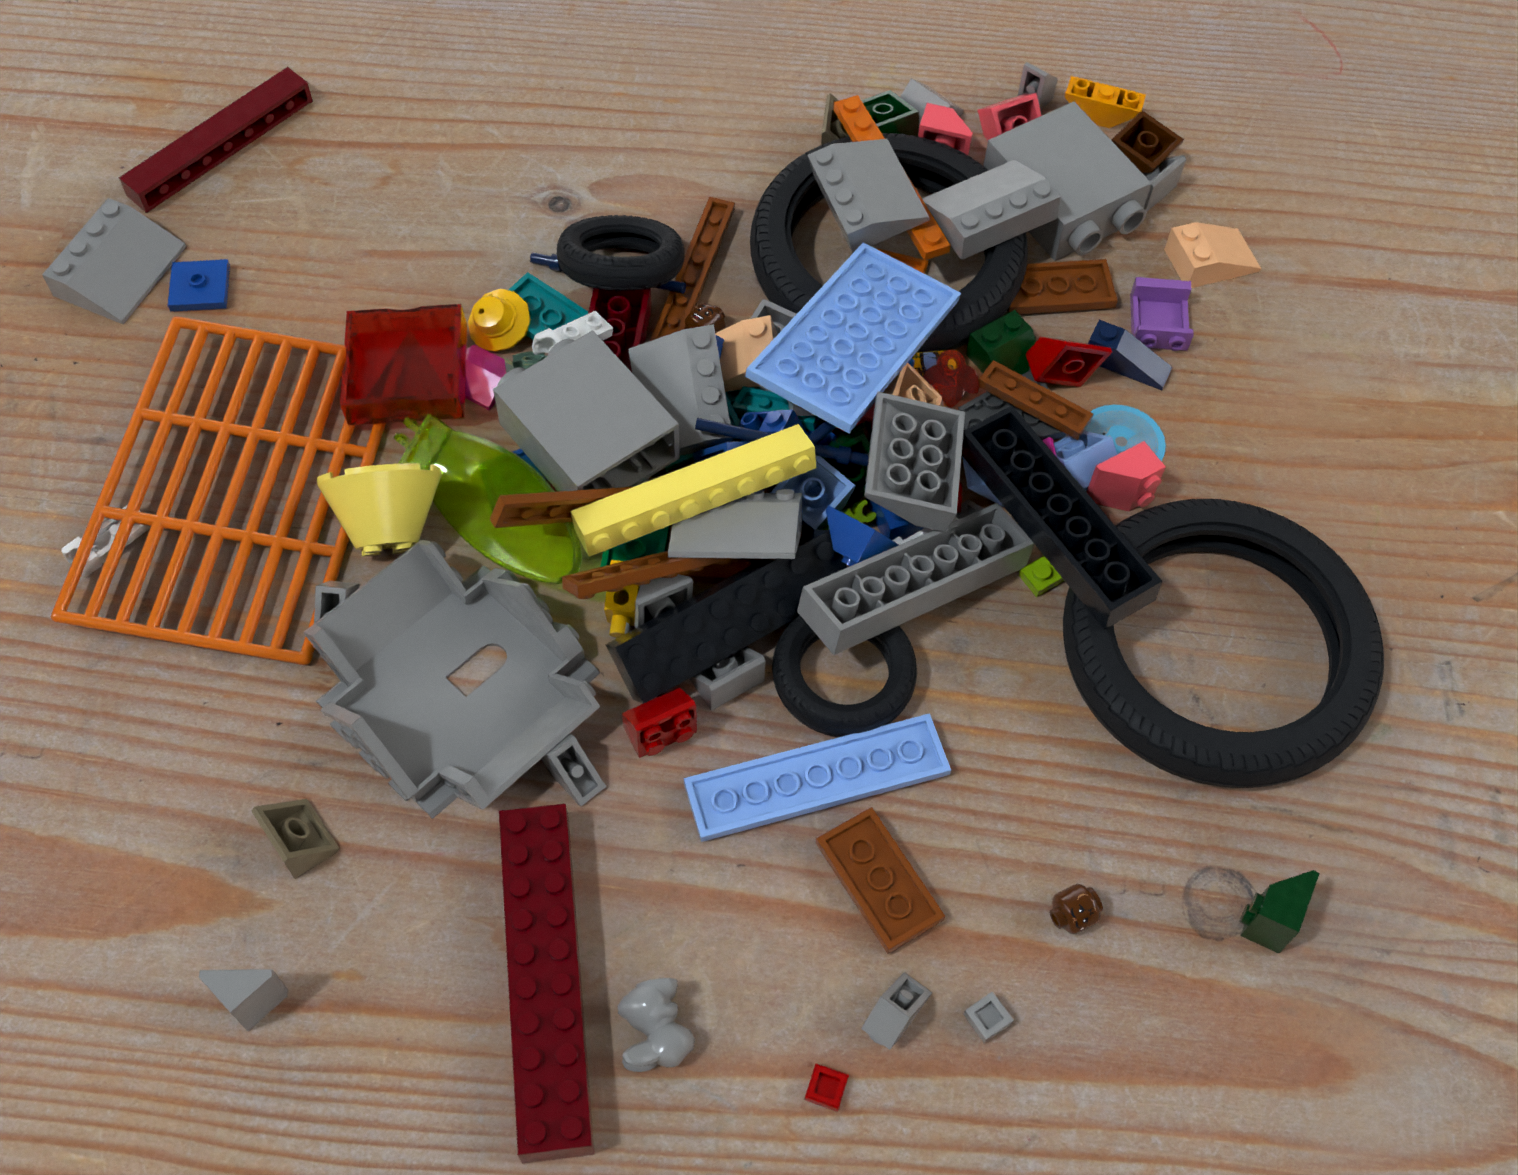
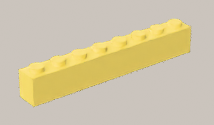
[570,424,817,557]

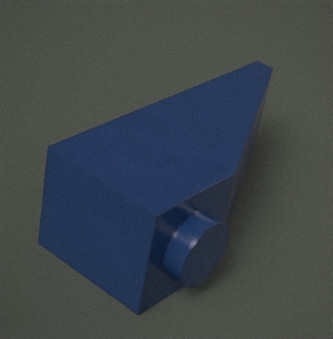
[1088,319,1172,391]

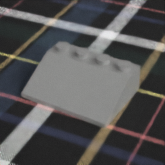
[807,139,930,254]
[922,160,1061,260]
[42,198,186,324]
[629,325,733,455]
[864,392,965,532]
[668,489,802,559]

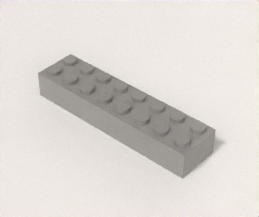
[797,503,1035,655]

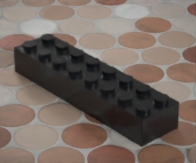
[962,405,1163,629]
[605,530,847,704]

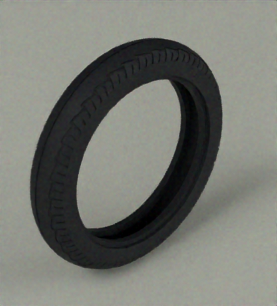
[750,133,1028,353]
[1063,499,1384,788]

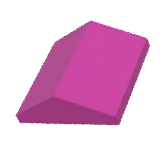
[442,344,506,410]

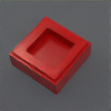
[804,1063,849,1112]

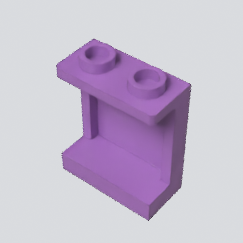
[1130,277,1194,351]

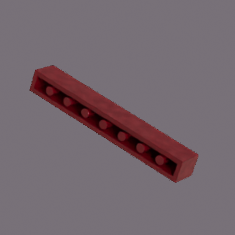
[119,67,313,213]

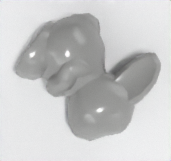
[617,978,695,1072]

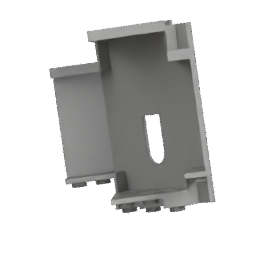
[303,540,600,819]

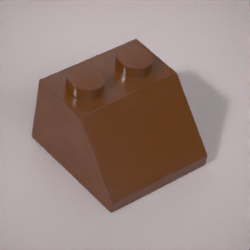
[1111,110,1184,173]

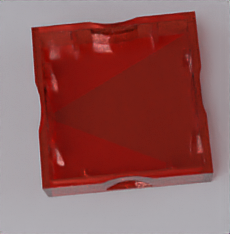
[340,304,467,425]

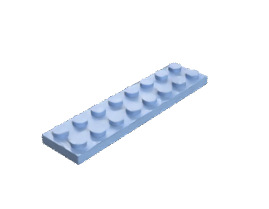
[684,713,951,842]

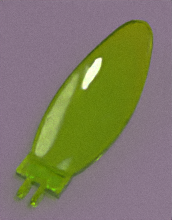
[394,414,582,584]

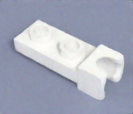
[532,311,613,355]
[62,505,151,578]

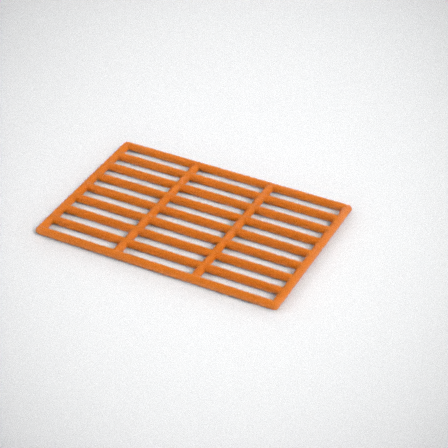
[51,316,406,665]

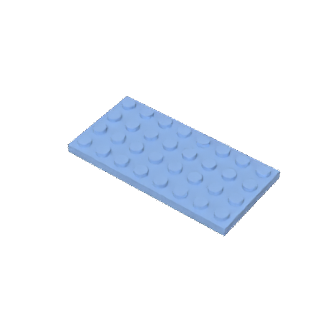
[745,242,961,433]

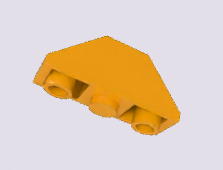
[1065,76,1146,128]

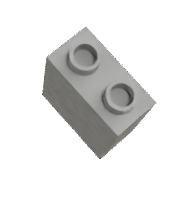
[983,101,1151,261]
[493,330,680,492]

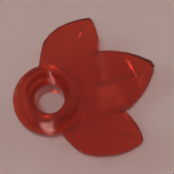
[924,350,979,408]

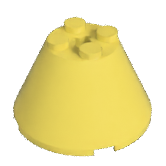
[317,463,442,556]

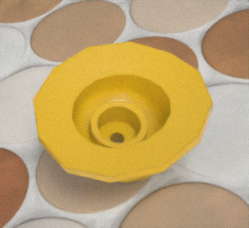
[468,288,531,352]

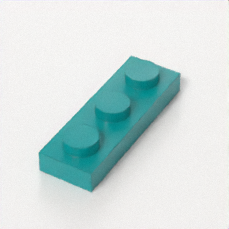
[732,386,821,431]

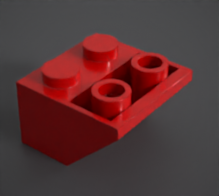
[622,688,697,758]

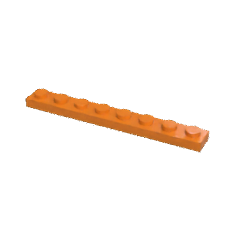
[833,95,951,261]

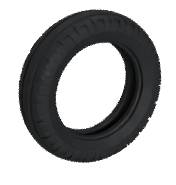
[557,215,685,291]
[772,616,917,737]

